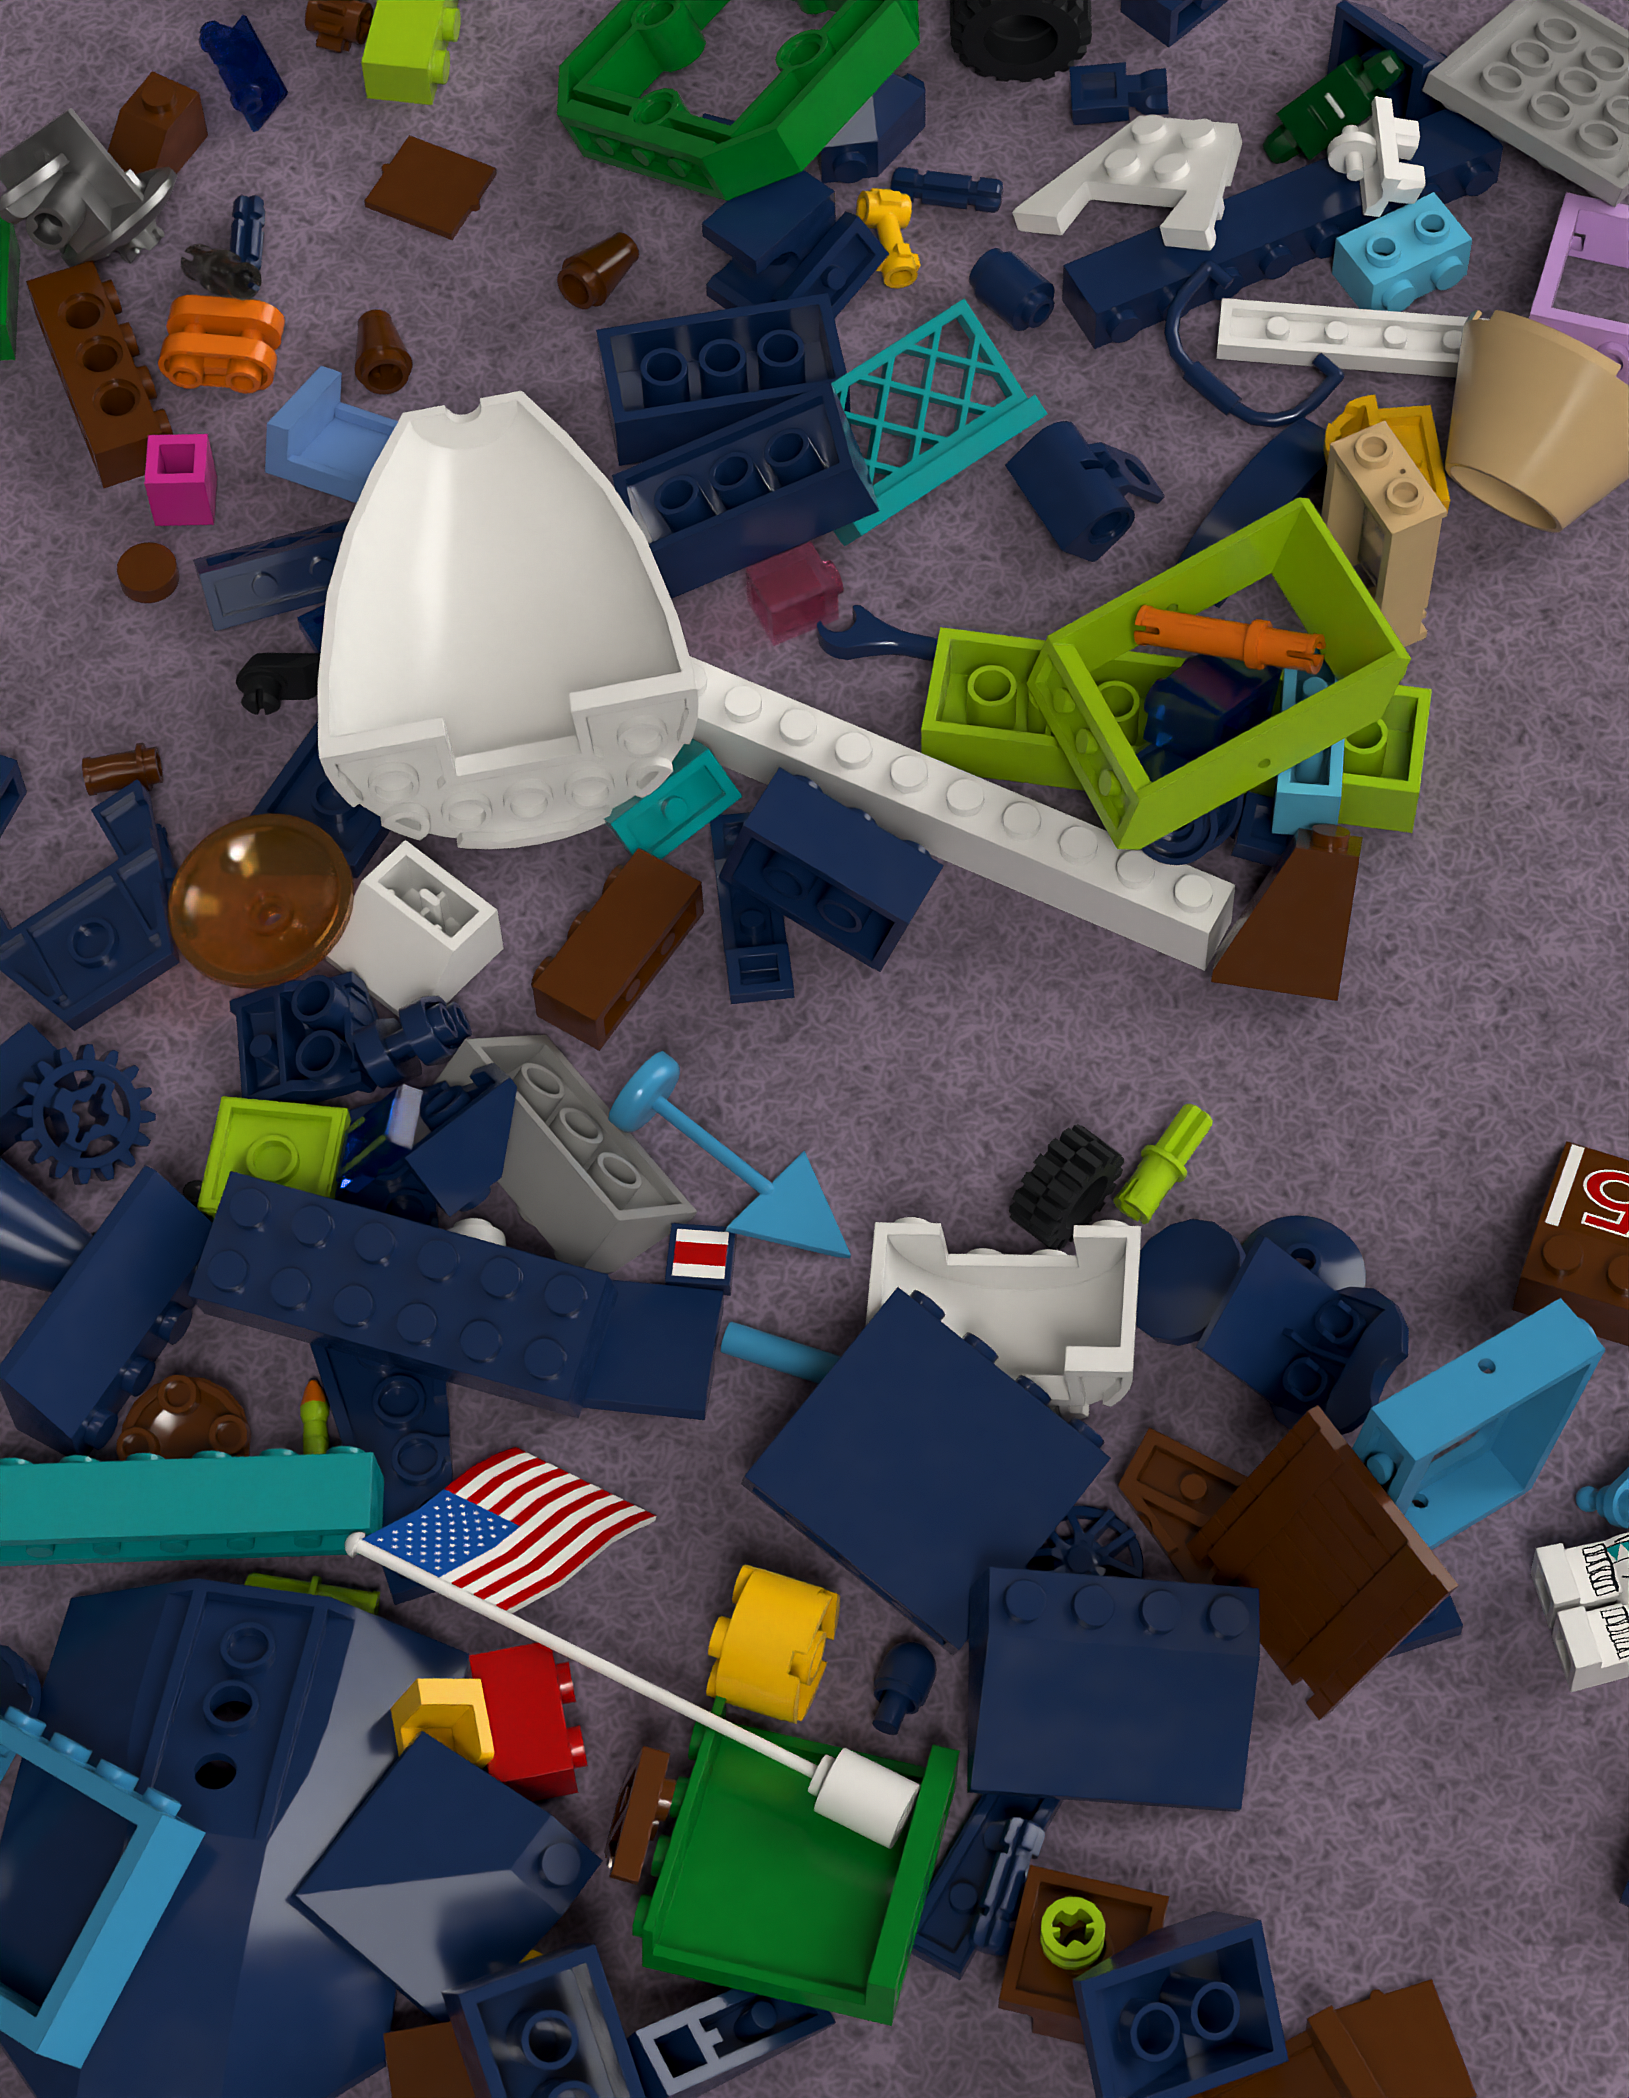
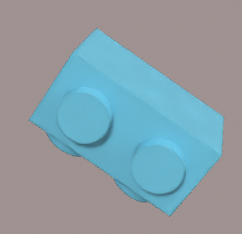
[1332,192,1472,312]

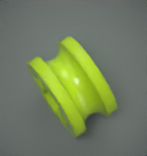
[1040,1896,1105,1970]

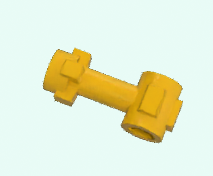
[856,188,921,288]

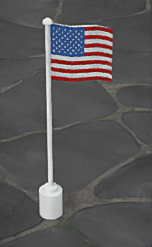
[345,1447,921,1849]

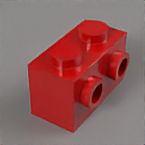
[469,1642,588,1802]

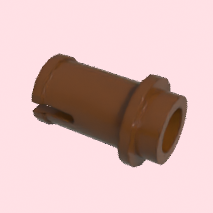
[82,743,163,796]

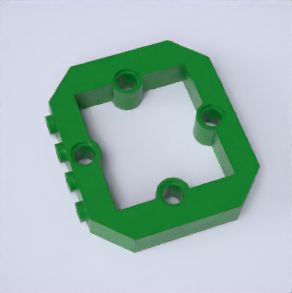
[557,0,920,201]

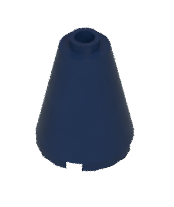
[0,1158,93,1293]

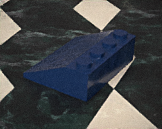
[967,1567,1260,1811]

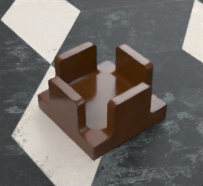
[998,1865,1169,2045]

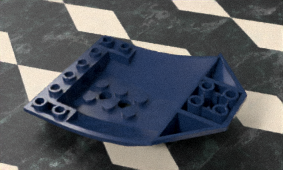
[0,1578,470,2098]

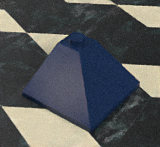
[291,1731,603,2024]

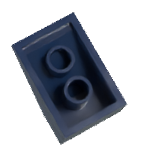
[1073,1911,1289,2098]

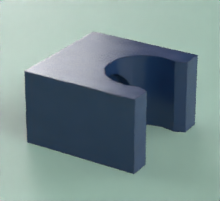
[702,170,836,309]

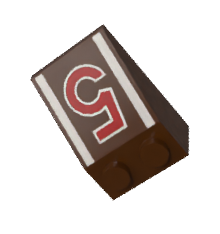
[1512,1141,1629,1346]

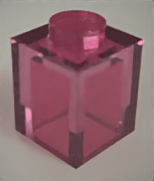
[746,542,844,646]

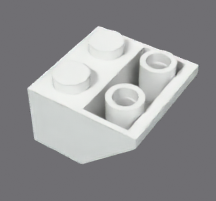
[325,840,504,1017]

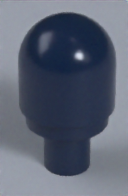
[872,1641,937,1735]

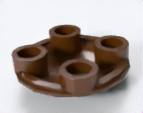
[116,1375,251,1461]

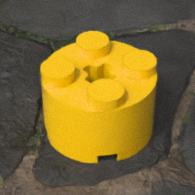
[706,1564,840,1724]

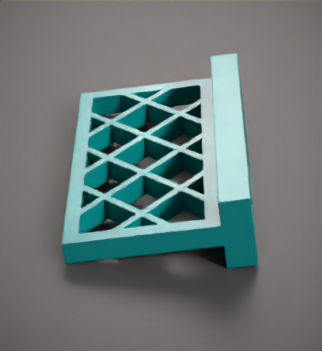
[831,298,1048,546]

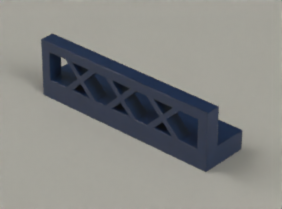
[193,518,350,631]

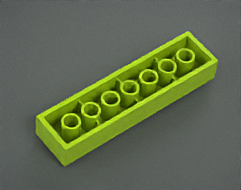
[921,627,1432,833]

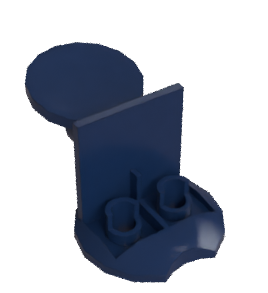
[1136,1219,1409,1435]

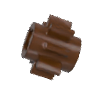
[305,0,373,53]

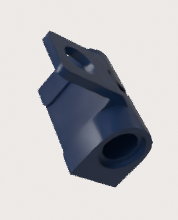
[1005,421,1165,562]

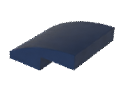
[582,1279,724,1420]

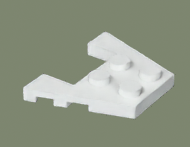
[1012,115,1242,251]

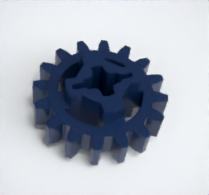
[11,1044,156,1185]

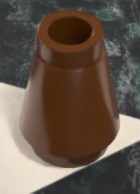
[557,232,639,309]
[354,309,413,395]

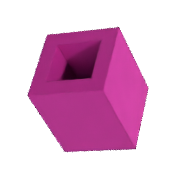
[144,434,217,526]

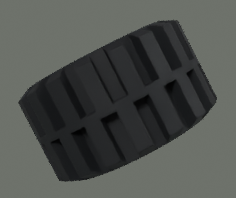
[950,0,1092,82]

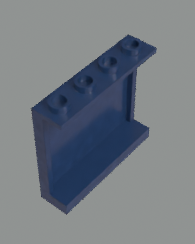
[741,1287,1111,1655]

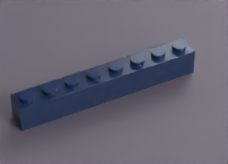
[1062,108,1503,349]

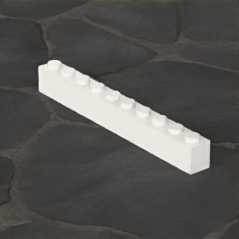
[690,656,1235,971]

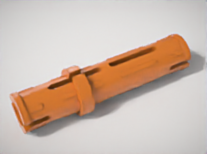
[1134,605,1326,675]

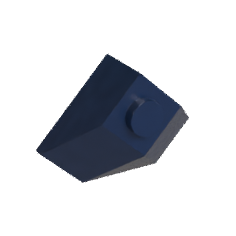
[817,73,926,183]
[375,1063,517,1217]

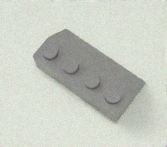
[433,1034,697,1273]

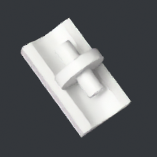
[1327,96,1426,217]

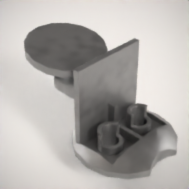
[0,108,178,267]

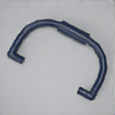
[1164,260,1345,428]

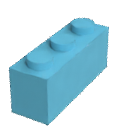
[1272,648,1345,835]

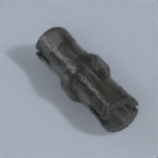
[181,243,262,300]

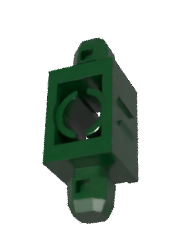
[1263,49,1405,164]

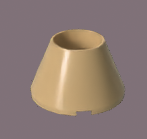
[1445,310,1629,533]

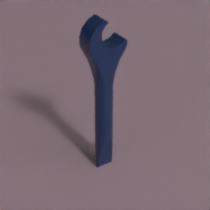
[817,605,938,662]

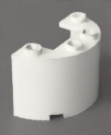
[866,1217,1141,1422]

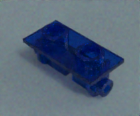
[198,15,289,132]

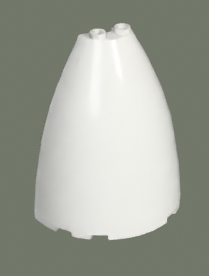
[318,391,699,849]

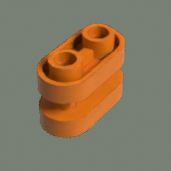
[158,295,285,394]

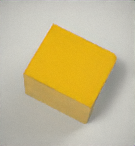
[390,1678,494,1769]

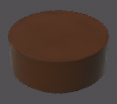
[117,542,180,603]

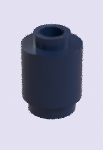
[969,248,1055,331]

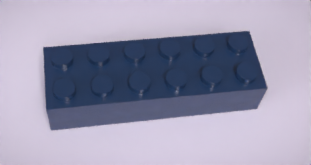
[188,1171,618,1419]

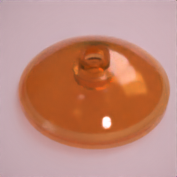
[168,814,354,989]

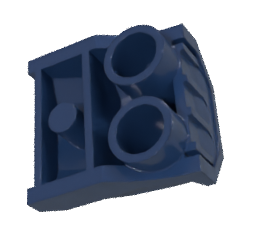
[229,971,379,1104]

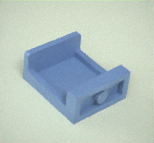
[265,366,437,503]

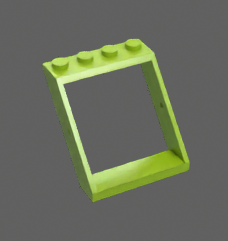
[1026,498,1411,850]

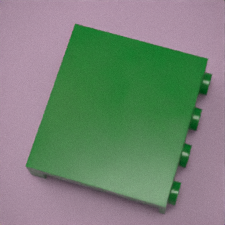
[632,1696,960,2026]

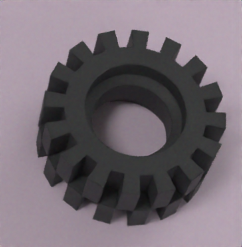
[1009,1124,1124,1250]

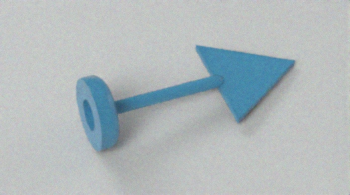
[608,1051,851,1258]

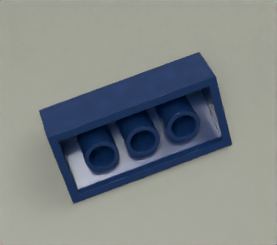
[612,382,879,599]
[0,1165,213,1457]

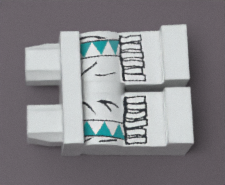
[1531,1532,1629,1692]

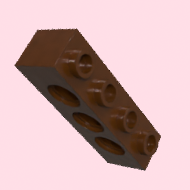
[26,260,173,489]

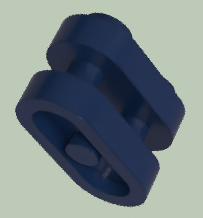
[353,996,472,1089]

